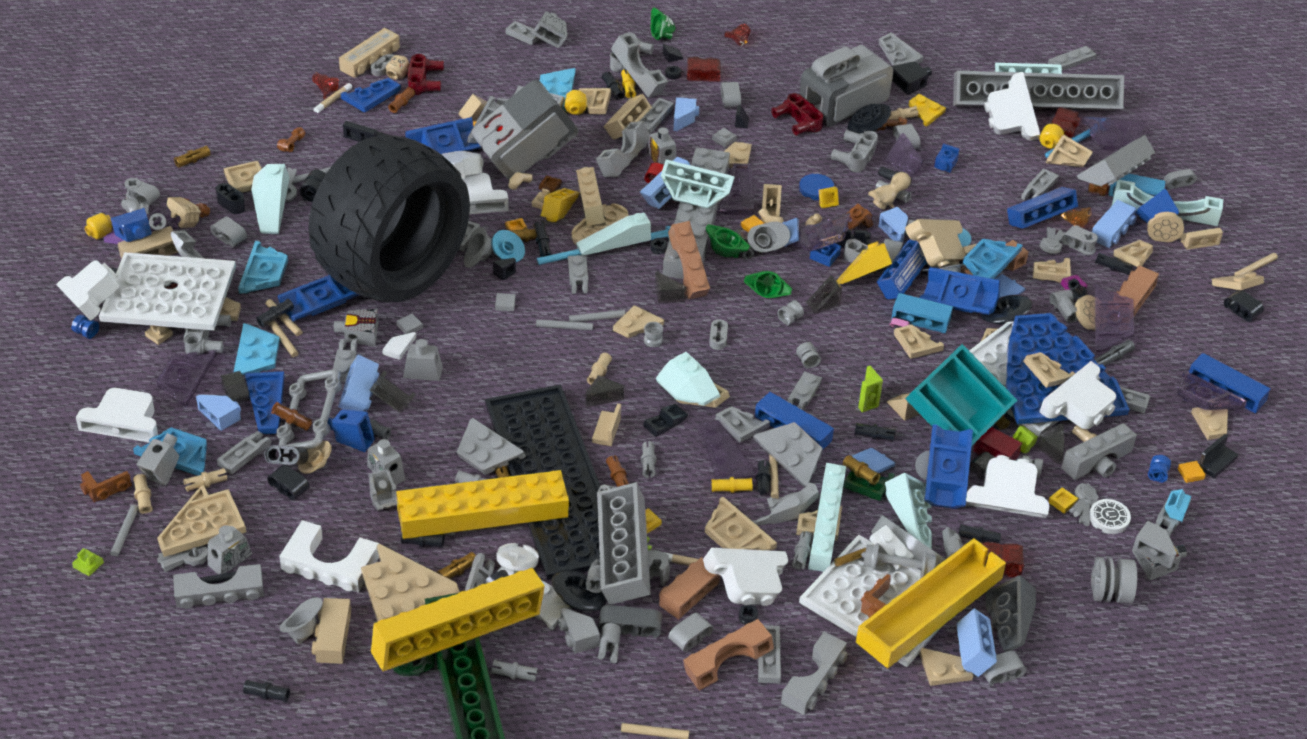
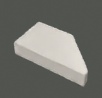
[383,332,416,360]

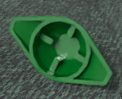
[651,7,676,40]
[705,224,750,258]
[744,271,792,298]

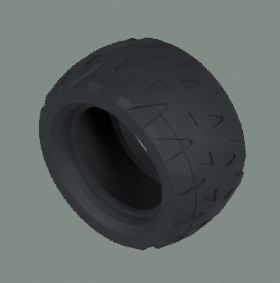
[308,134,470,303]

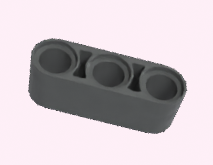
[598,605,663,638]

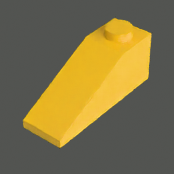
[541,188,580,222]
[836,241,892,284]

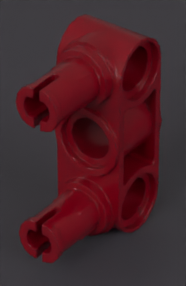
[408,54,444,95]
[771,93,823,136]

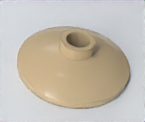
[298,441,332,474]

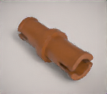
[388,87,415,113]
[271,402,312,431]
[606,455,629,487]

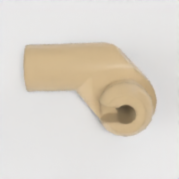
[508,172,532,190]
[758,208,784,223]
[805,213,822,237]

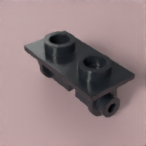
[834,228,871,247]

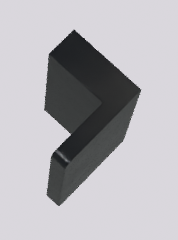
[343,121,384,142]
[1199,434,1238,478]

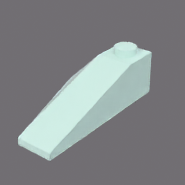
[251,164,290,234]
[576,213,651,256]
[885,473,932,549]

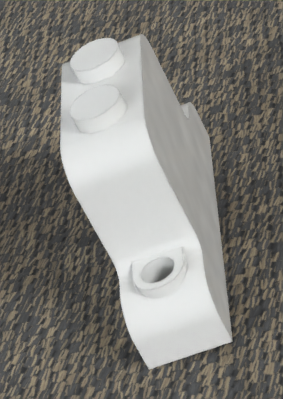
[984,72,1040,141]
[442,151,484,179]
[463,173,508,214]
[56,261,119,321]
[1039,361,1116,429]
[76,388,158,442]
[966,455,1049,518]
[703,548,788,606]

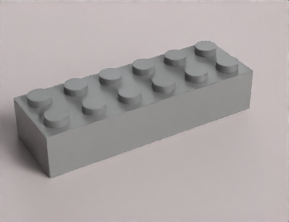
[597,482,650,605]

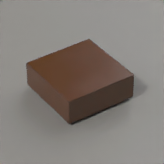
[539,175,562,193]

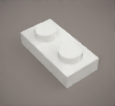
[869,525,914,570]

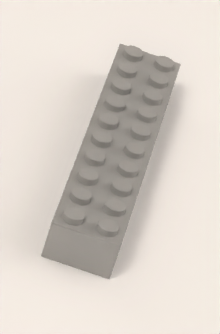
[953,71,1124,111]
[663,147,730,279]

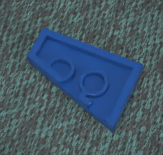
[341,78,401,113]

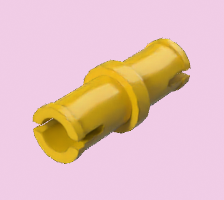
[621,69,636,98]
[711,477,753,493]

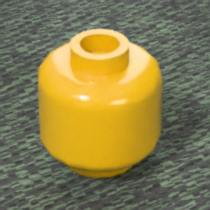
[564,90,587,115]
[1039,124,1064,149]
[85,213,113,240]

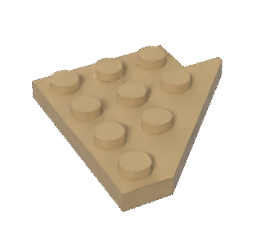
[157,485,246,557]
[361,544,459,622]

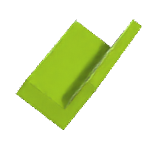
[858,366,883,413]

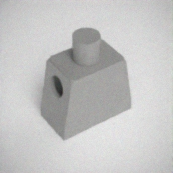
[403,339,443,381]
[136,434,179,486]

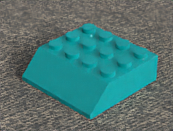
[905,344,1017,446]

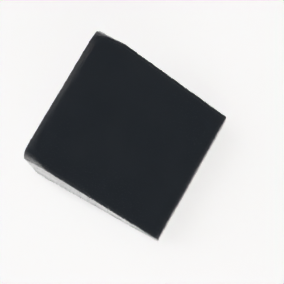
[662,44,684,62]
[735,105,749,129]
[493,258,516,280]

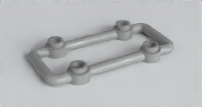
[277,369,342,449]

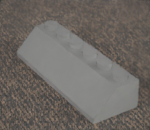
[1077,135,1155,186]

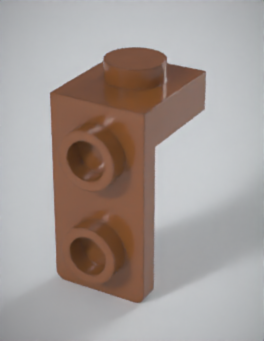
[832,204,874,231]
[80,471,132,502]
[861,574,891,618]

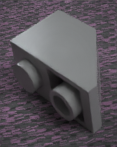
[558,608,600,654]

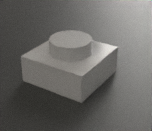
[712,128,737,147]

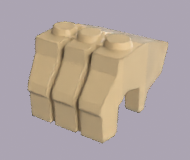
[167,197,201,228]

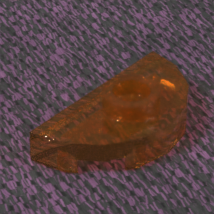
[1061,207,1092,227]

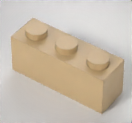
[604,94,652,139]
[118,226,178,258]
[312,598,351,664]

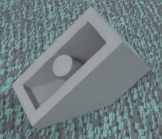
[1133,521,1177,569]

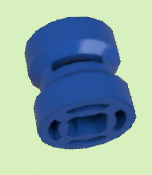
[72,314,99,339]
[1148,455,1171,483]

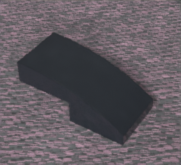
[643,403,688,437]

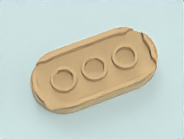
[572,204,629,245]

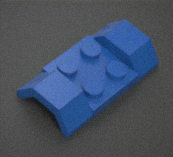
[405,117,481,154]
[919,267,1000,315]
[278,275,360,322]
[924,424,973,509]

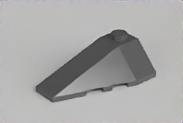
[986,575,1036,652]

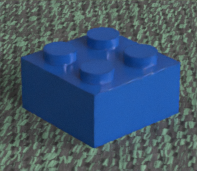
[810,238,841,267]

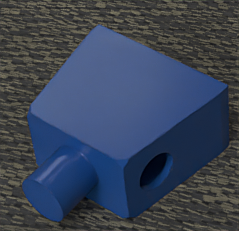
[1135,189,1179,224]
[110,208,152,242]
[328,410,375,452]

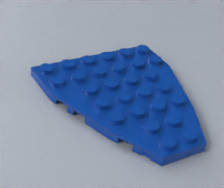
[1006,313,1130,424]

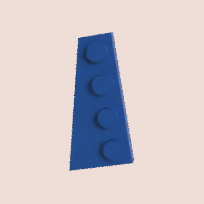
[245,371,285,434]

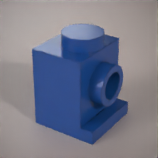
[934,144,960,172]

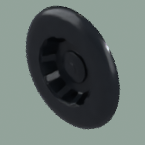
[847,104,891,134]
[981,295,1032,325]
[552,570,607,611]

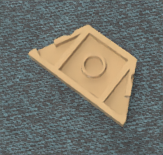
[705,497,777,551]

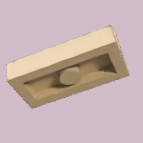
[1179,228,1223,250]
[592,403,621,446]

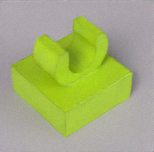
[1012,426,1038,453]
[72,548,104,576]

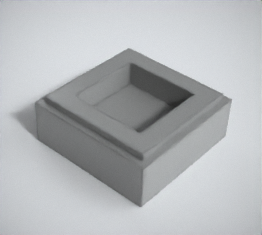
[495,293,516,311]
[396,314,423,334]

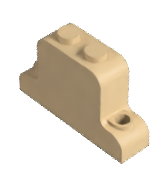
[905,219,965,269]

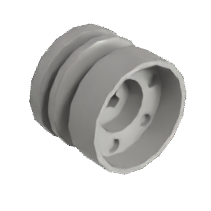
[1091,557,1137,604]

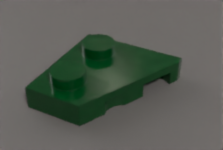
[843,471,895,501]

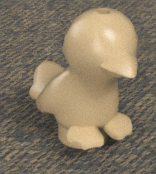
[868,172,911,210]

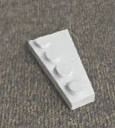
[498,566,572,630]

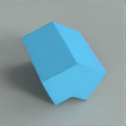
[1165,489,1191,521]

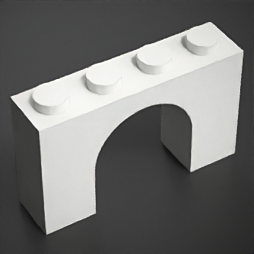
[279,520,379,592]

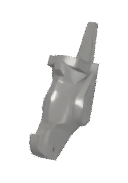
[752,483,820,526]

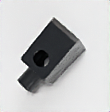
[892,62,932,95]

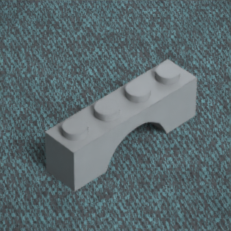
[611,33,669,98]
[596,121,650,178]
[1061,423,1137,480]
[173,564,264,608]
[781,632,848,715]

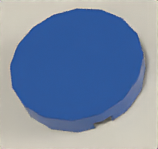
[799,174,834,200]

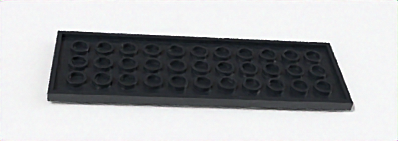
[485,384,600,580]

